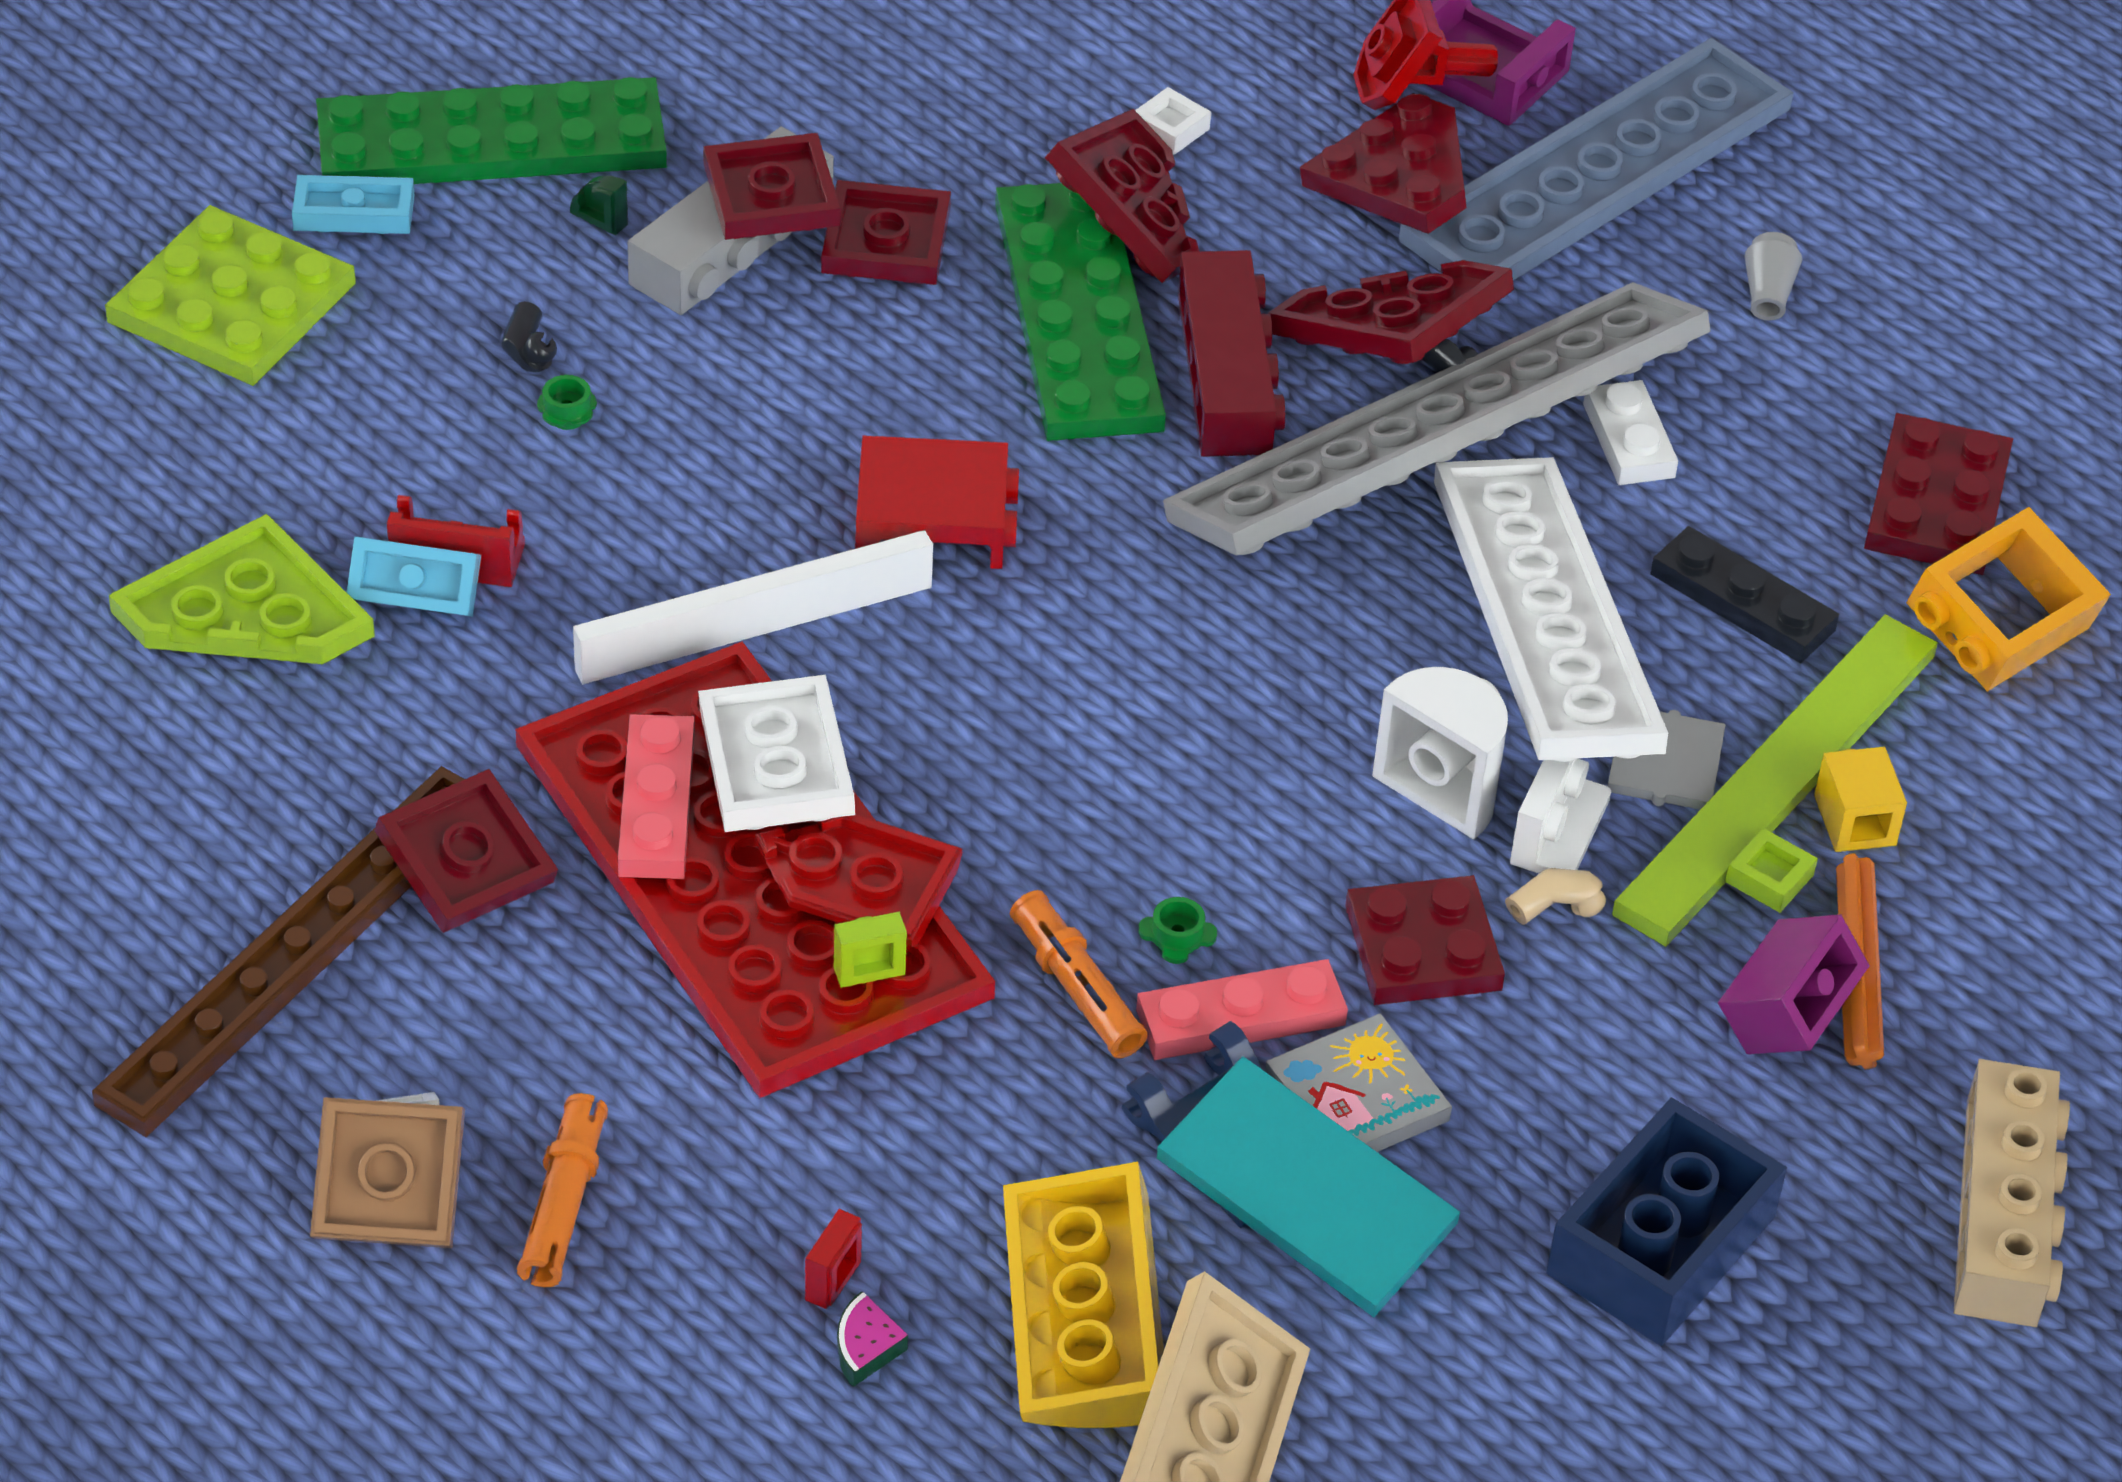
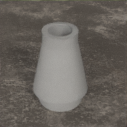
[1744,232,1802,320]

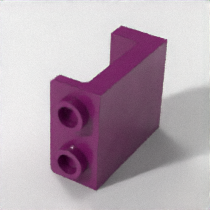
[1425,0,1576,126]

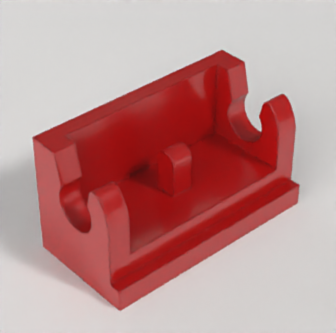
[387,495,525,587]

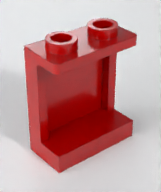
[855,435,1019,569]

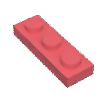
[618,714,695,879]
[1136,959,1348,1060]

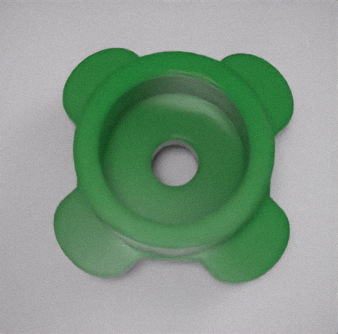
[1138,897,1217,964]

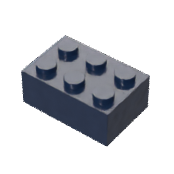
[1546,1097,1787,1347]

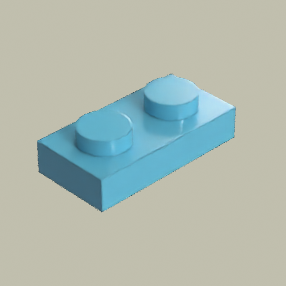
[292,175,415,234]
[347,536,481,617]

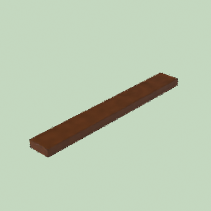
[92,766,464,1137]

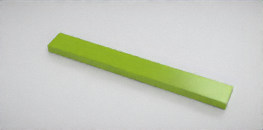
[1612,614,1938,947]

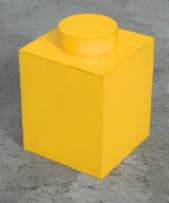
[1814,746,1907,852]

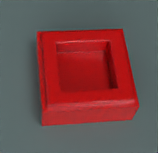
[805,1209,862,1310]

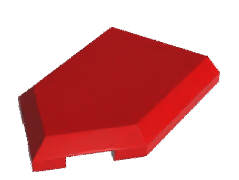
[755,814,963,947]

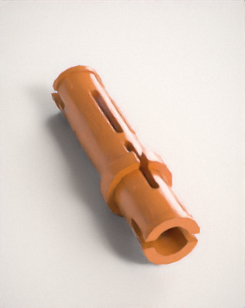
[1009,890,1148,1059]
[517,1093,608,1288]

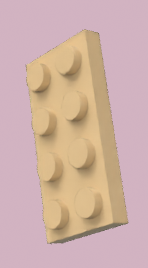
[1120,1271,1310,1482]

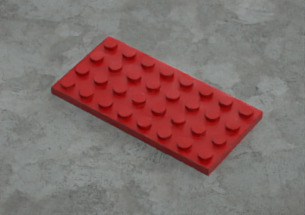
[515,641,996,1098]

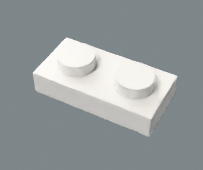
[1583,380,1678,486]

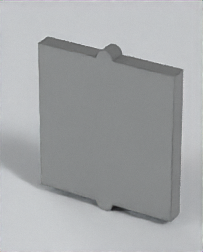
[1608,710,1726,809]

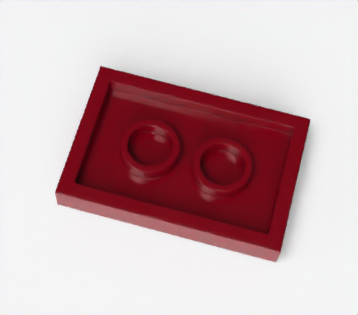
[1864,413,2013,575]

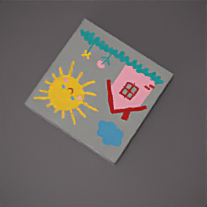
[1265,1013,1452,1152]

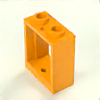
[1906,507,2111,692]

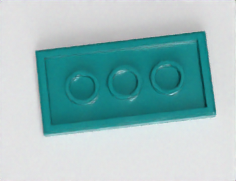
[1157,1056,1460,1317]

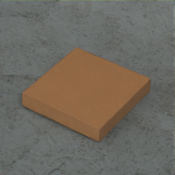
[310,1097,465,1248]

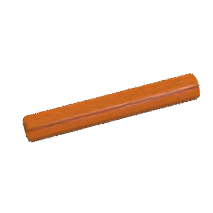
[1836,853,1885,1070]

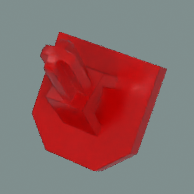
[1353,0,1498,110]

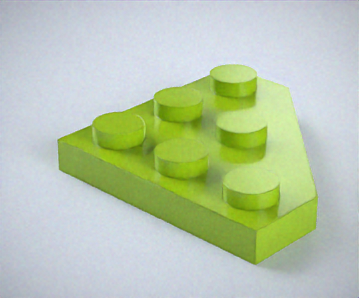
[109,514,375,664]

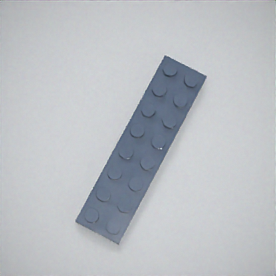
[1399,37,1794,281]

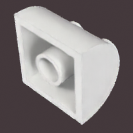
[1372,667,1508,840]

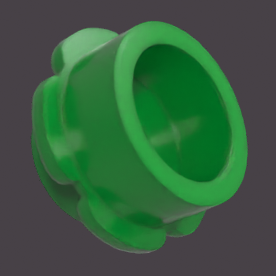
[537,375,597,430]

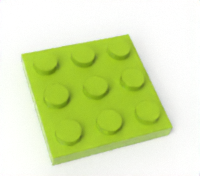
[105,205,356,386]

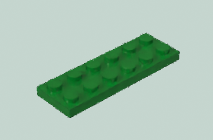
[316,77,667,184]
[995,183,1166,441]

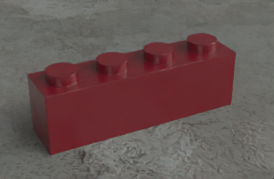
[1178,250,1285,457]

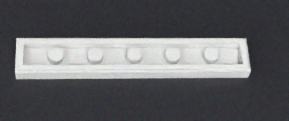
[573,530,933,685]

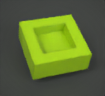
[1725,828,1818,913]
[834,911,907,988]

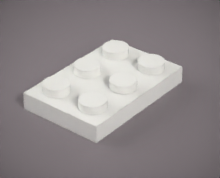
[698,675,855,832]

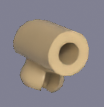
[1505,868,1606,925]

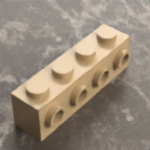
[1953,1059,2070,1327]

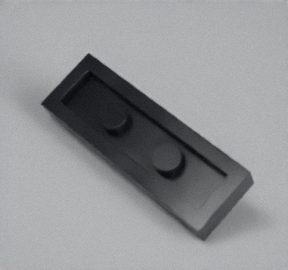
[1650,526,1839,663]

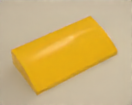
[1003,1161,1164,1428]

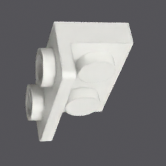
[1510,758,1611,874]

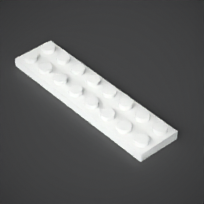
[1434,457,1668,762]

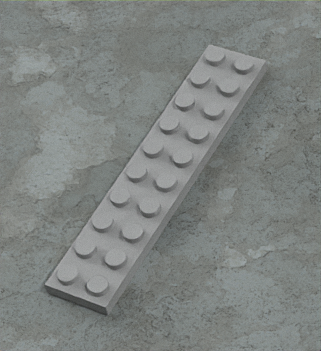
[1163,282,1711,556]

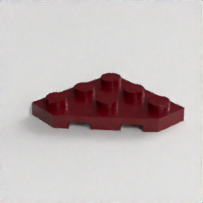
[1300,93,1467,234]
[1044,108,1199,283]
[1268,260,1514,364]

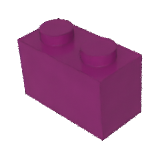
[1718,914,1870,1054]

